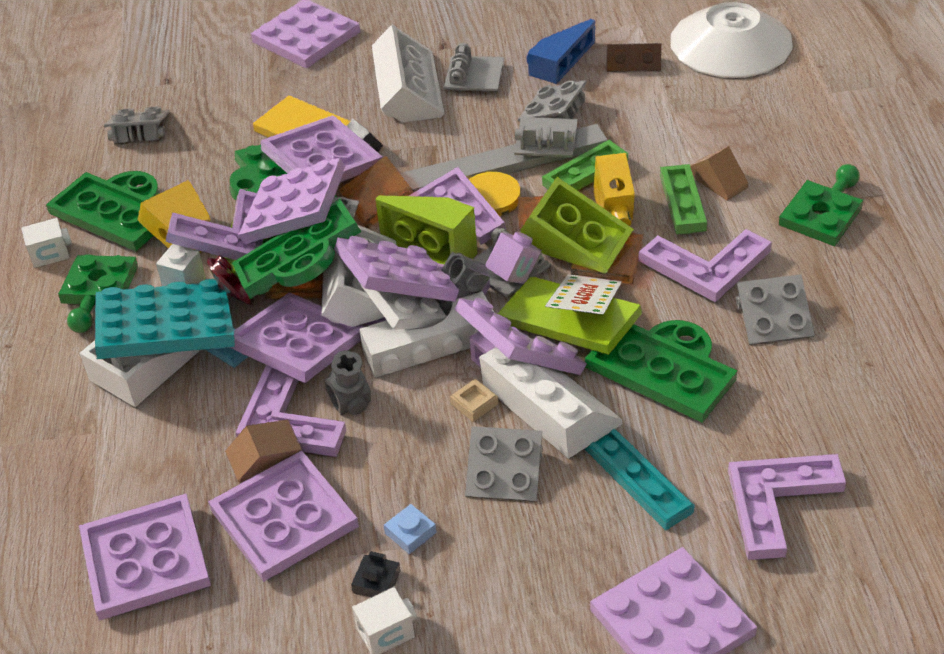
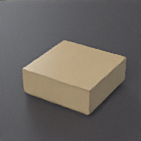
[450,379,498,422]

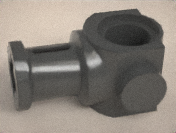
[435,252,490,316]
[325,350,371,415]

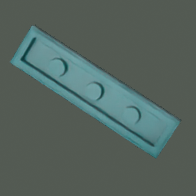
[585,429,695,531]

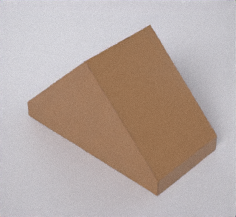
[690,146,749,200]
[225,419,303,483]

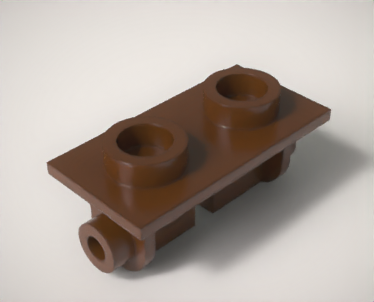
[607,43,662,71]

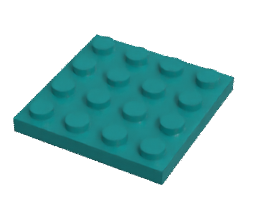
[95,279,235,359]

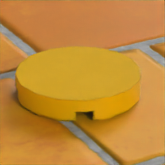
[468,172,521,216]

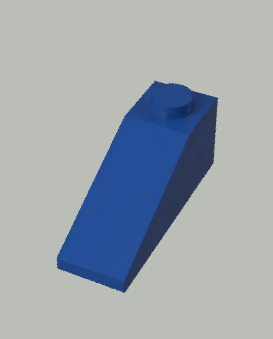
[526,19,595,84]

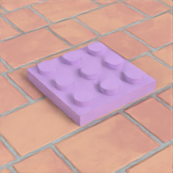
[251,0,360,68]
[261,115,383,182]
[239,158,345,244]
[334,236,459,302]
[230,292,366,383]
[208,451,359,582]
[79,494,211,621]
[590,547,757,654]

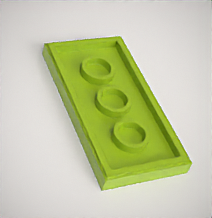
[497,276,642,354]

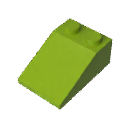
[519,177,634,273]
[376,195,478,265]

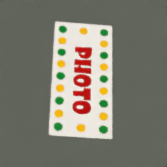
[545,274,622,314]

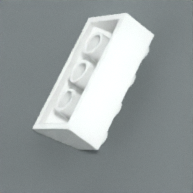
[372,25,444,122]
[321,225,396,327]
[479,347,622,459]

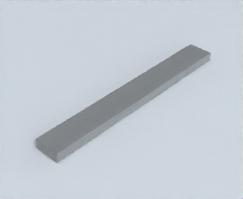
[379,124,607,196]

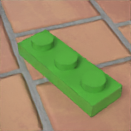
[542,140,628,191]
[660,164,707,234]

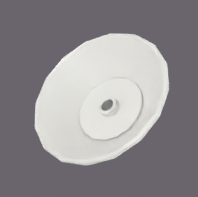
[671,2,793,78]

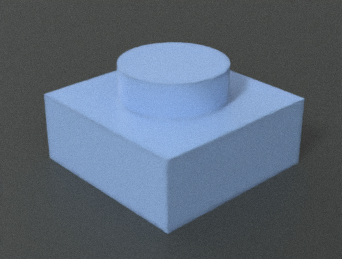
[384,504,436,554]

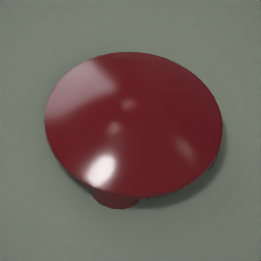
[207,255,254,305]

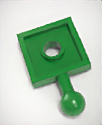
[779,164,863,247]
[58,254,138,333]

